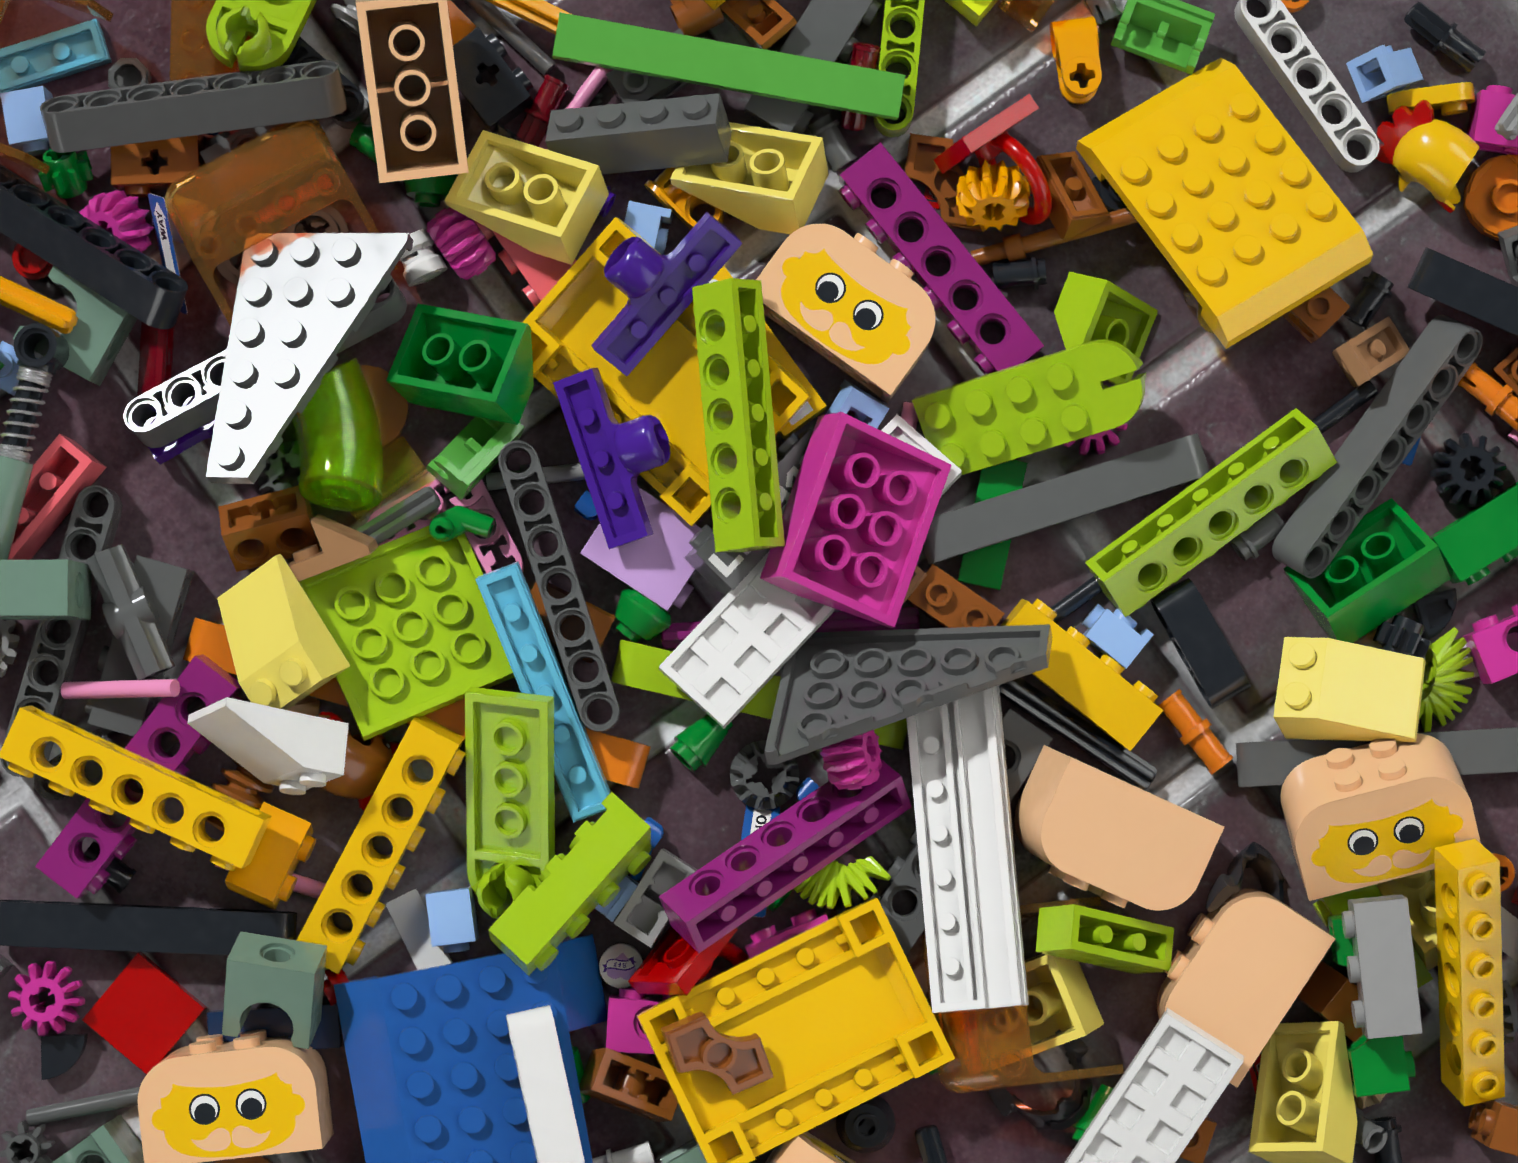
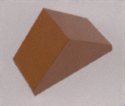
[1297,961,1363,1042]

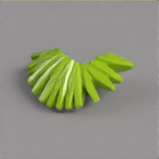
[1419,627,1474,732]
[794,856,891,909]

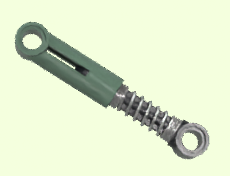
[0,323,70,560]

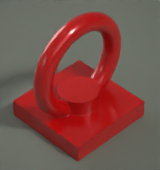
[933,93,1052,225]
[628,926,749,998]

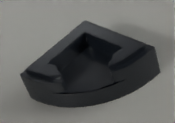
[1412,588,1457,640]
[41,1033,88,1080]

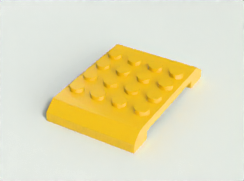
[1076,57,1373,349]
[522,217,811,526]
[637,898,955,1163]

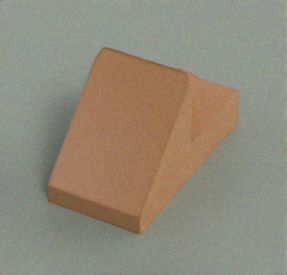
[1332,316,1410,387]
[288,514,379,582]

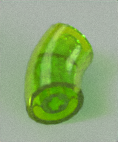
[292,358,384,511]

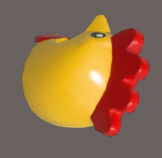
[1376,100,1480,213]

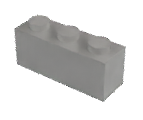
[1342,894,1422,1039]

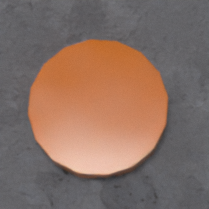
[1464,154,1518,241]

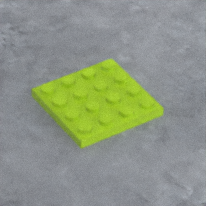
[299,525,515,741]

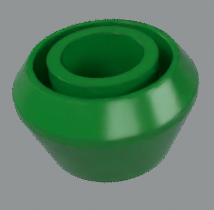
[403,174,458,208]
[615,587,671,643]

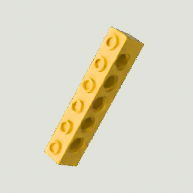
[0,705,272,871]
[296,716,466,974]
[1434,839,1505,1107]

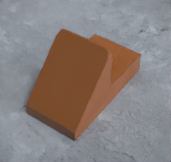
[719,0,797,50]

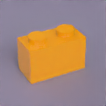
[225,802,316,910]

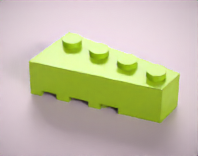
[488,792,651,976]

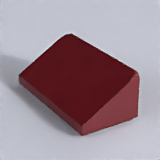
[137,321,175,397]

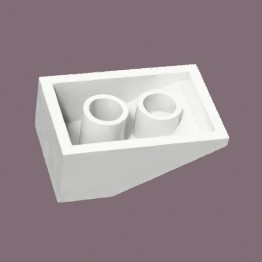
[187,697,349,795]

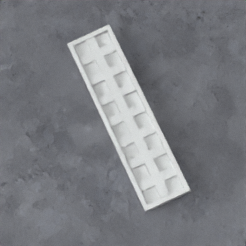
[659,414,962,729]
[1065,1008,1244,1163]

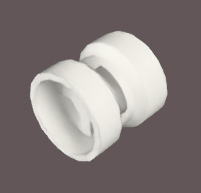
[399,229,447,287]

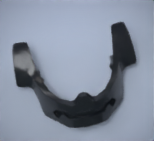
[1206,842,1285,913]
[983,1029,1093,1130]

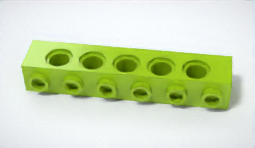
[692,278,785,552]
[1085,408,1337,617]

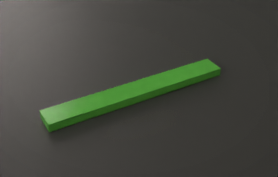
[552,12,906,120]

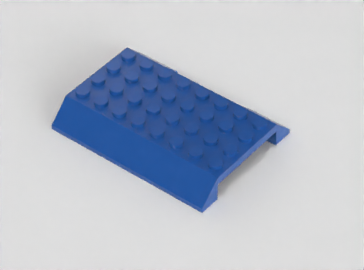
[334,934,608,1163]

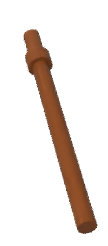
[971,208,1138,266]

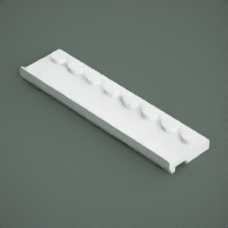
[907,685,1029,1013]

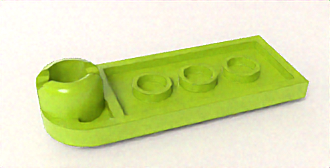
[206,0,317,71]
[912,340,1147,475]
[465,687,555,919]

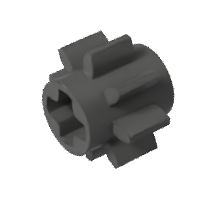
[0,1120,56,1163]

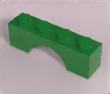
[1327,914,1416,1097]

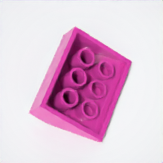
[760,412,952,628]

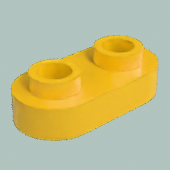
[1386,82,1476,116]

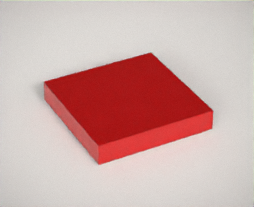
[82,952,207,1074]

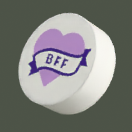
[599,943,643,988]

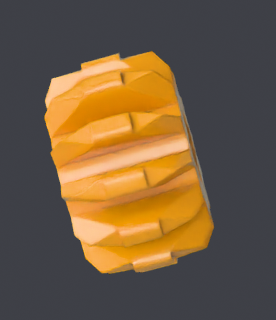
[956,160,1030,232]

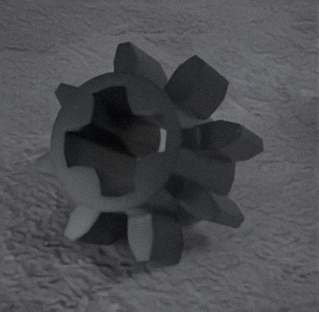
[1373,615,1431,658]

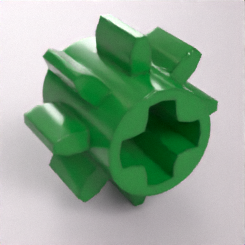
[37,148,94,198]

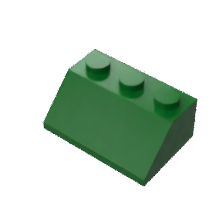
[386,303,534,425]
[1283,498,1451,643]

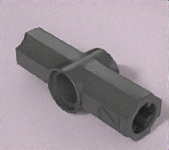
[87,544,175,680]

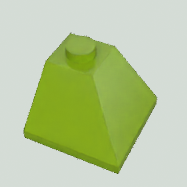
[1054,272,1158,385]

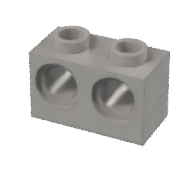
[614,849,697,948]

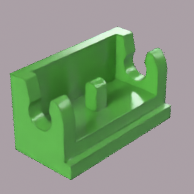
[1111,0,1215,75]
[426,417,525,500]

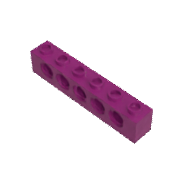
[838,142,1044,375]
[35,654,243,899]
[659,759,912,953]

